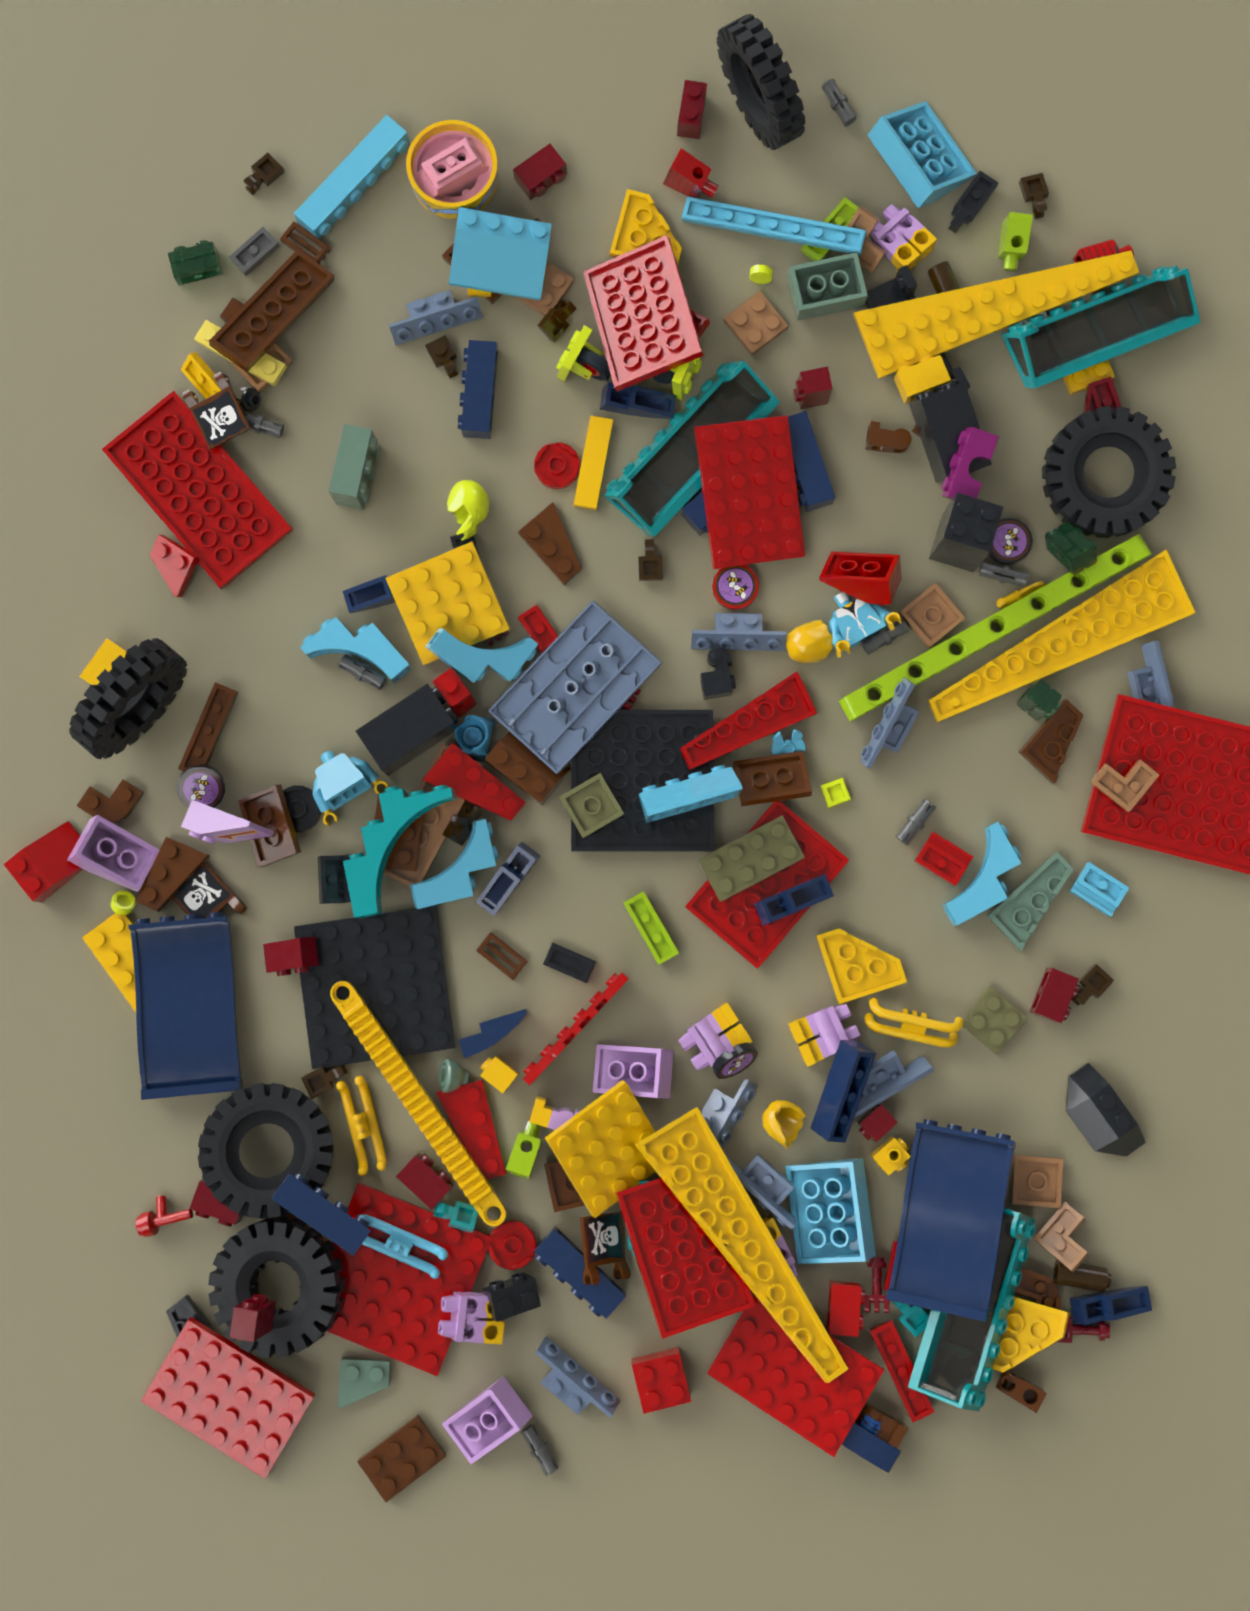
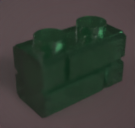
[168,240,223,286]
[1045,522,1098,575]
[1017,679,1062,721]

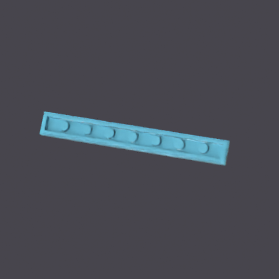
[682,196,866,256]

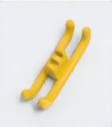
[864,998,964,1048]
[336,1076,387,1176]

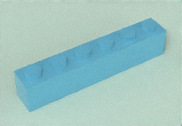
[294,115,410,239]

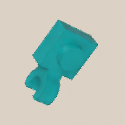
[433,1200,478,1233]
[892,1301,929,1337]

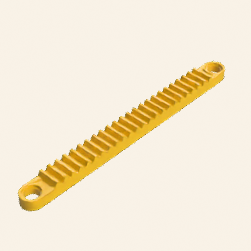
[330,981,507,1226]

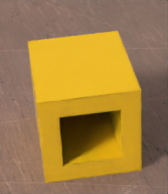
[480,1056,519,1094]

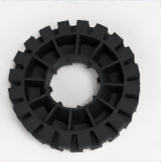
[208,1217,346,1358]

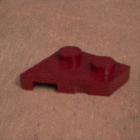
[1083,376,1122,413]

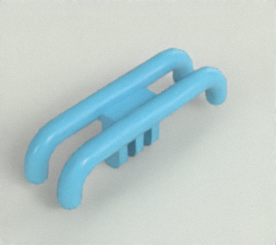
[360,1214,448,1279]

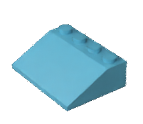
[867,101,977,208]
[448,207,551,301]
[639,765,743,823]
[785,1158,876,1264]

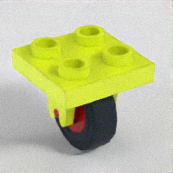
[556,325,611,381]
[652,357,702,401]

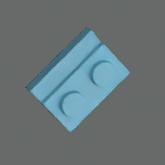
[1069,862,1129,917]

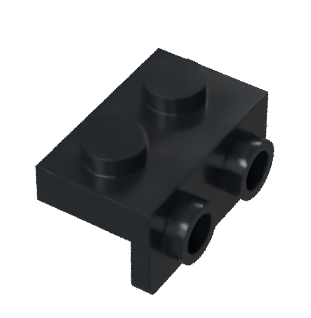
[318,854,352,904]
[482,1272,541,1322]

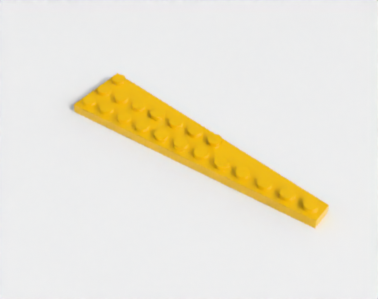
[853,251,1139,379]
[927,550,1196,723]
[634,1107,848,1383]

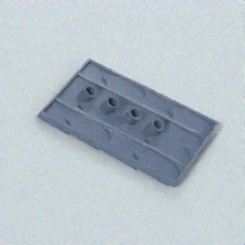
[488,601,663,774]

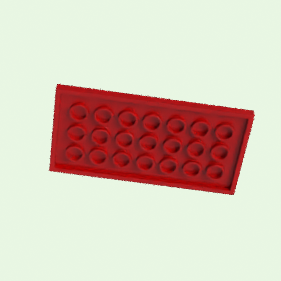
[102,390,293,590]

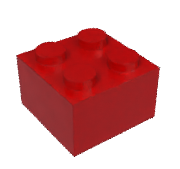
[631,1347,691,1414]

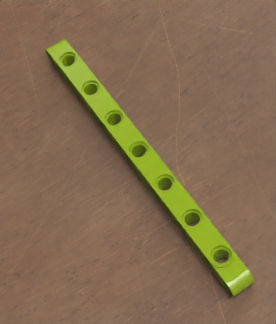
[838,534,1152,722]

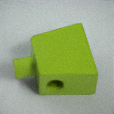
[998,212,1033,272]
[506,1121,542,1180]

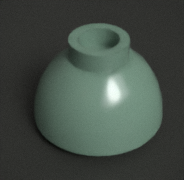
[438,1059,468,1093]

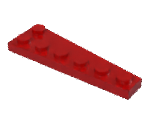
[680,671,817,770]
[523,972,629,1086]

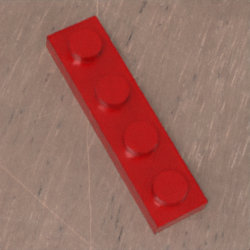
[869,1319,934,1423]

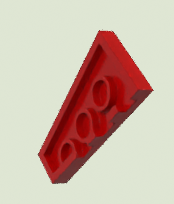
[422,743,526,821]
[435,1080,506,1179]

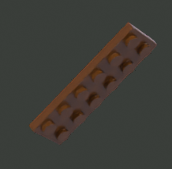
[209,249,334,372]

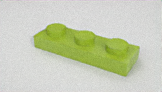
[801,197,858,261]
[623,891,679,965]

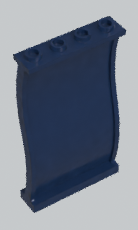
[129,912,243,1100]
[886,1119,1016,1322]

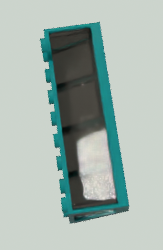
[1001,265,1201,388]
[603,361,780,537]
[908,1208,1036,1412]

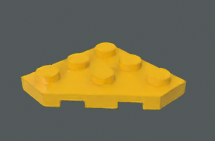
[610,189,682,264]
[816,928,907,1004]
[982,1292,1070,1372]

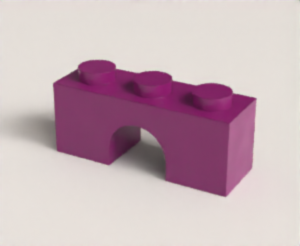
[941,427,999,500]

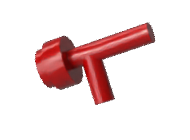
[135,1196,193,1237]

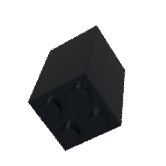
[909,381,992,483]
[929,492,1004,572]
[355,683,459,776]

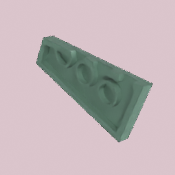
[987,852,1074,951]

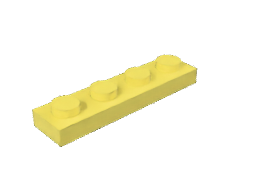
[194,320,287,386]

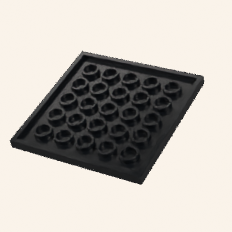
[571,710,714,852]
[294,906,456,1069]

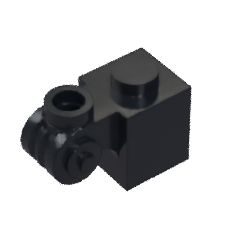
[700,648,736,700]

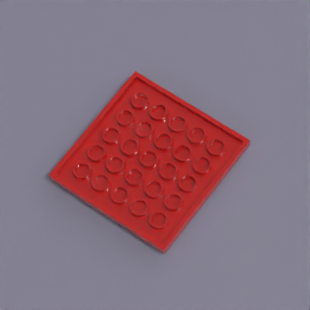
[327,1182,490,1376]

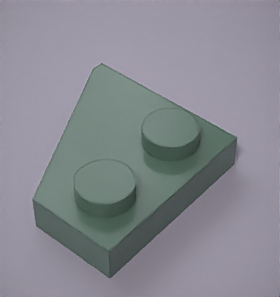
[338,1357,391,1408]

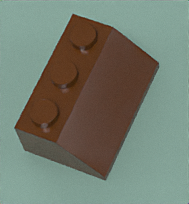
[485,731,571,806]

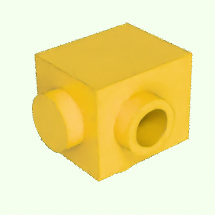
[870,1136,911,1176]

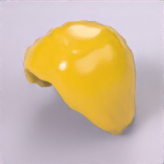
[785,620,833,663]
[762,1100,806,1149]

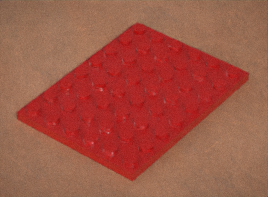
[1080,694,1250,875]

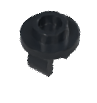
[237,387,261,411]

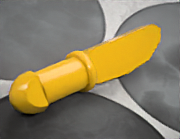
[996,581,1045,609]

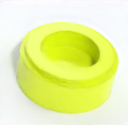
[749,264,773,284]
[110,890,136,915]

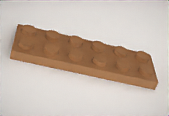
[383,744,484,887]

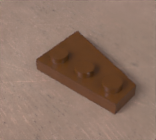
[518,502,581,585]
[1018,699,1083,783]
[135,837,210,912]

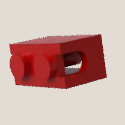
[826,1280,865,1337]

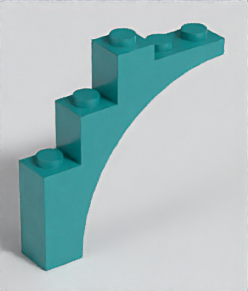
[343,785,457,919]

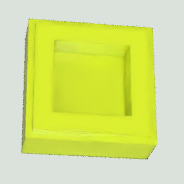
[820,778,851,808]

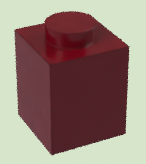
[857,1104,898,1142]

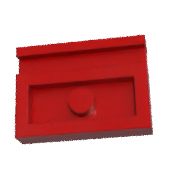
[914,832,973,886]

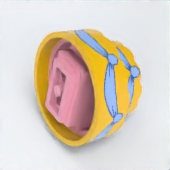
[406,120,498,219]

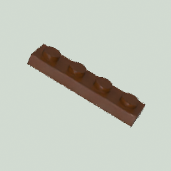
[178,682,239,771]

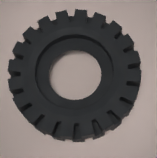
[717,14,806,150]
[1042,406,1176,538]
[69,638,187,759]
[198,1083,334,1219]

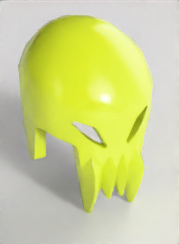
[447,480,490,541]

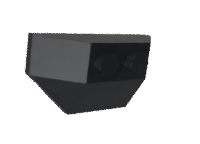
[1065,1063,1146,1157]

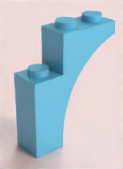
[300,617,412,684]
[425,628,538,683]
[409,819,498,909]
[942,822,1021,926]

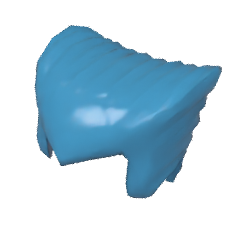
[454,715,496,762]

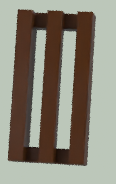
[280,221,331,265]
[476,932,528,980]

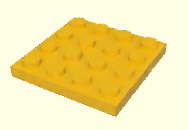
[385,541,510,665]
[545,1080,656,1218]

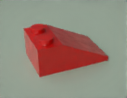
[819,551,902,605]
[3,821,83,903]

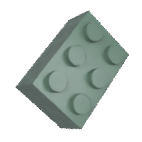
[787,252,868,321]
[329,424,381,510]

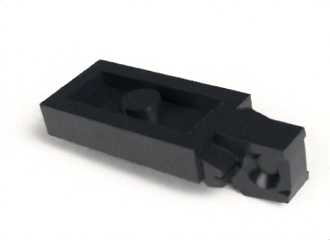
[948,171,999,234]

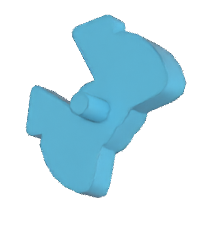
[771,729,806,755]

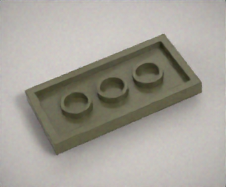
[698,815,805,902]

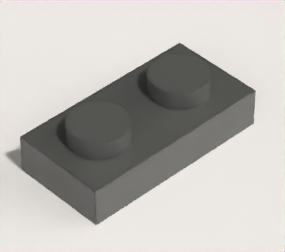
[229,227,280,276]

